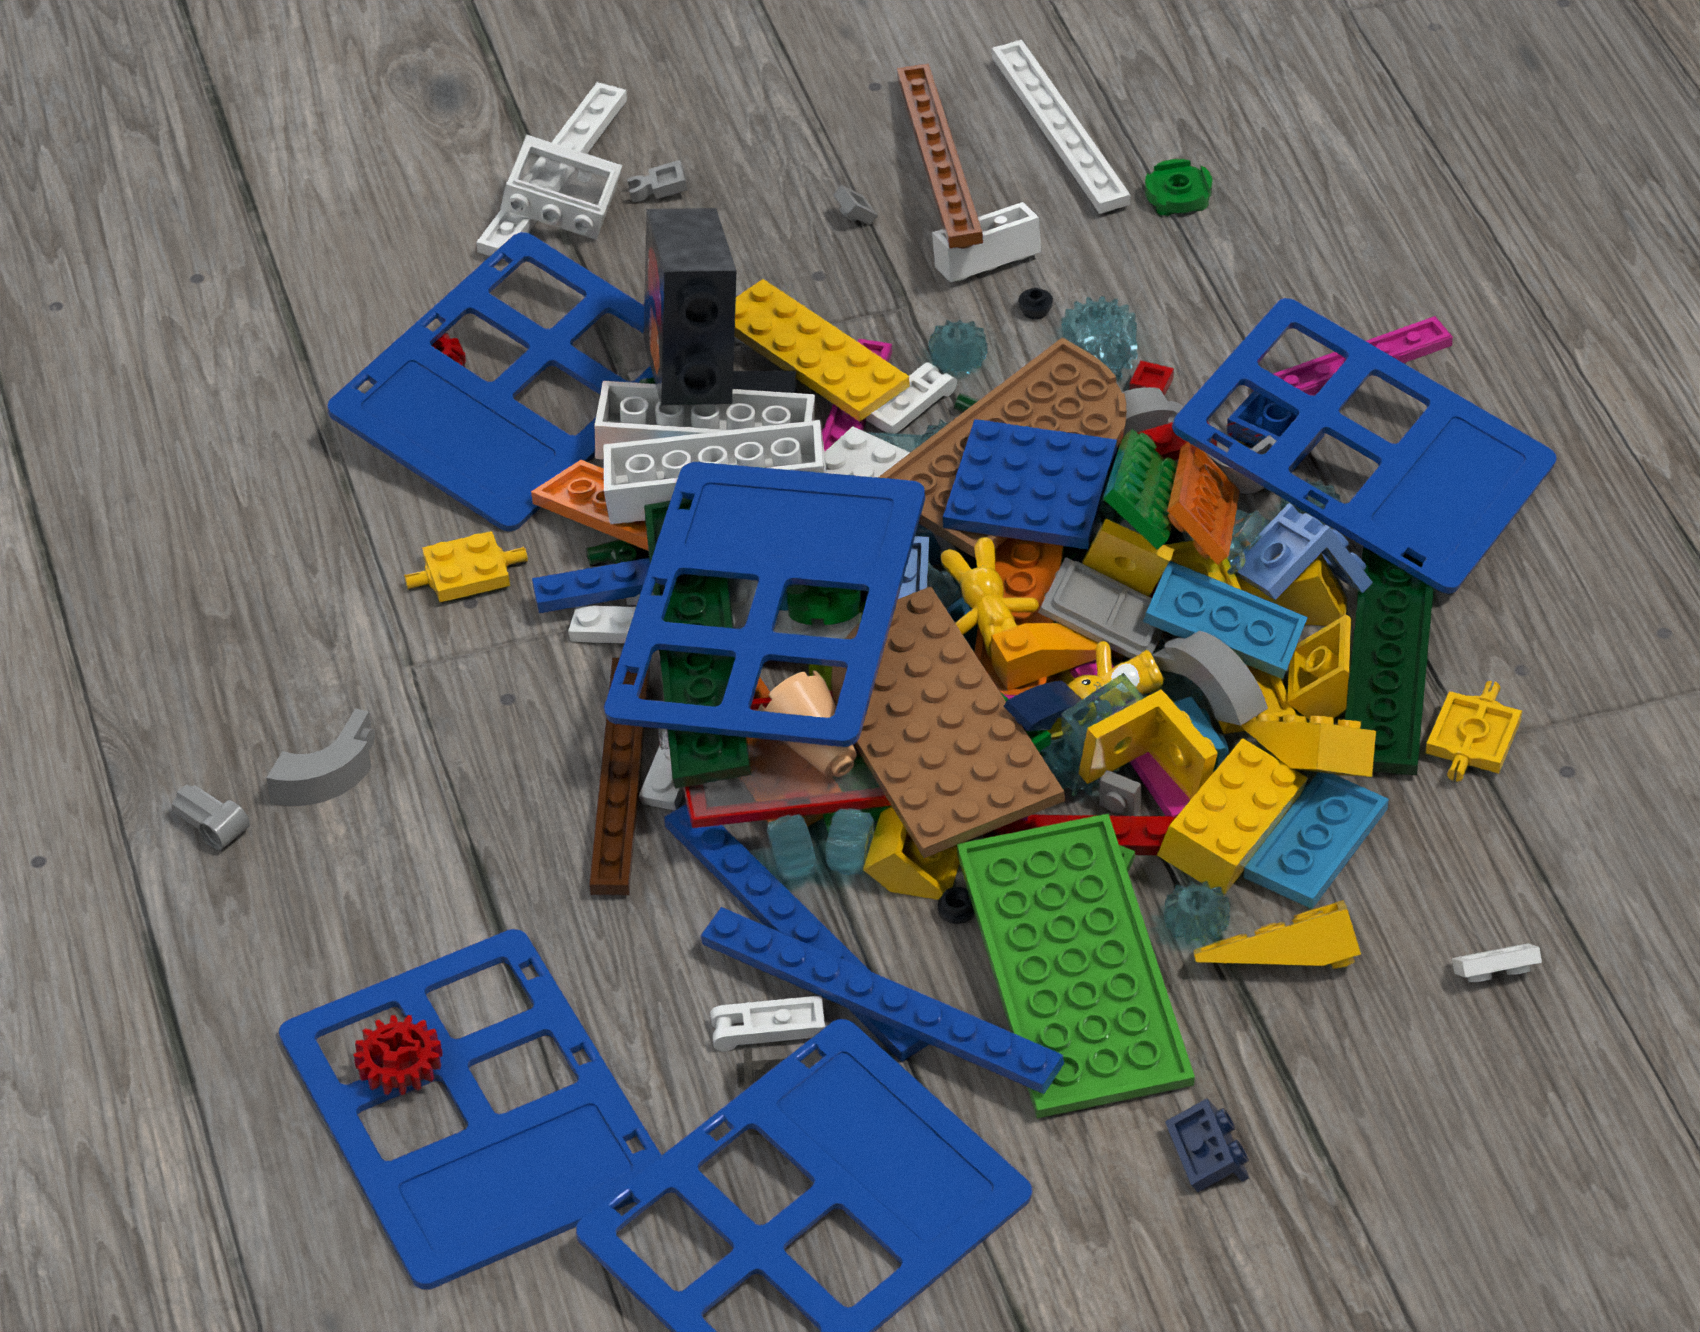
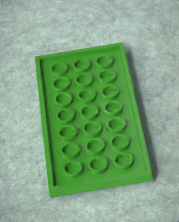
[956,814,1195,1118]

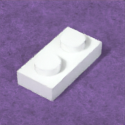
[1452,943,1542,982]

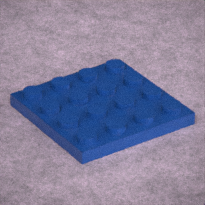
[943,419,1117,549]

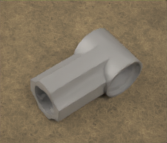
[172,784,250,850]

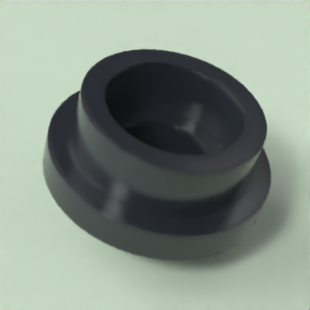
[1018,288,1053,319]
[937,887,975,924]

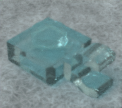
[1227,510,1266,575]

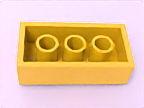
[1157,738,1308,896]

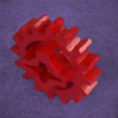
[353,1015,443,1095]

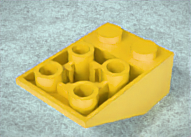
[1240,714,1376,777]

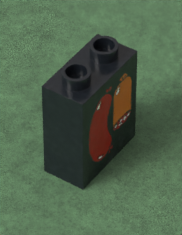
[643,208,737,405]

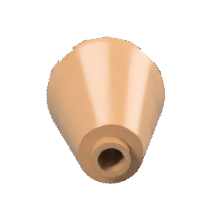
[758,671,856,777]

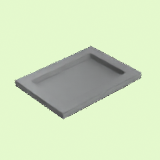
[1038,557,1163,659]

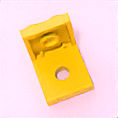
[1057,519,1174,662]
[1078,689,1218,800]

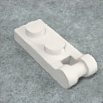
[866,362,957,437]
[710,996,825,1051]

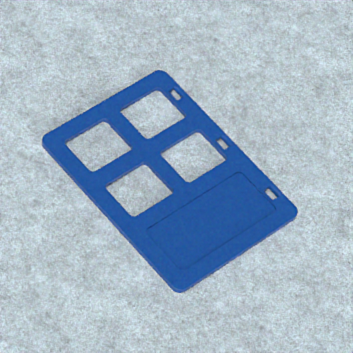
[327,232,653,531]
[1172,298,1557,594]
[604,462,926,747]
[279,929,662,1290]
[576,1019,1032,1332]

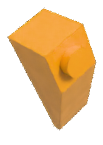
[991,623,1098,691]

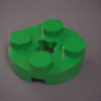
[1145,159,1212,216]
[787,585,862,625]

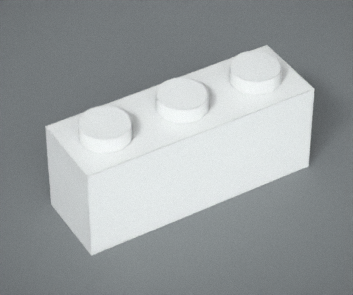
[932,202,1041,283]

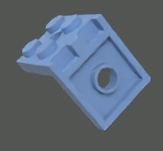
[1230,503,1373,600]

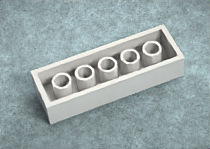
[595,381,815,459]
[604,420,826,524]

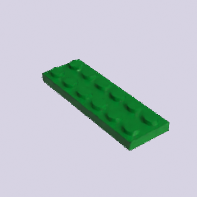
[1103,428,1177,550]

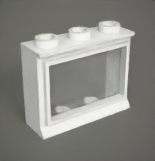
[500,135,622,240]

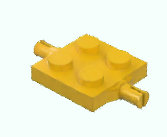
[404,531,528,603]
[1426,681,1522,782]

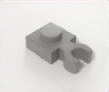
[627,160,688,202]

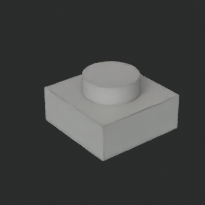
[833,185,878,225]
[1099,770,1141,816]

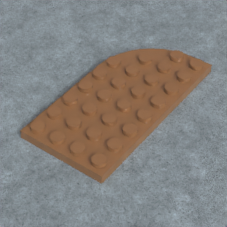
[878,337,1126,559]
[831,586,1065,858]

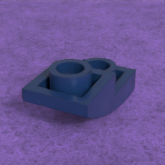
[1003,681,1087,731]

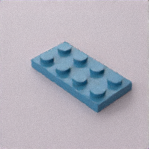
[1143,561,1308,679]
[1244,772,1389,909]

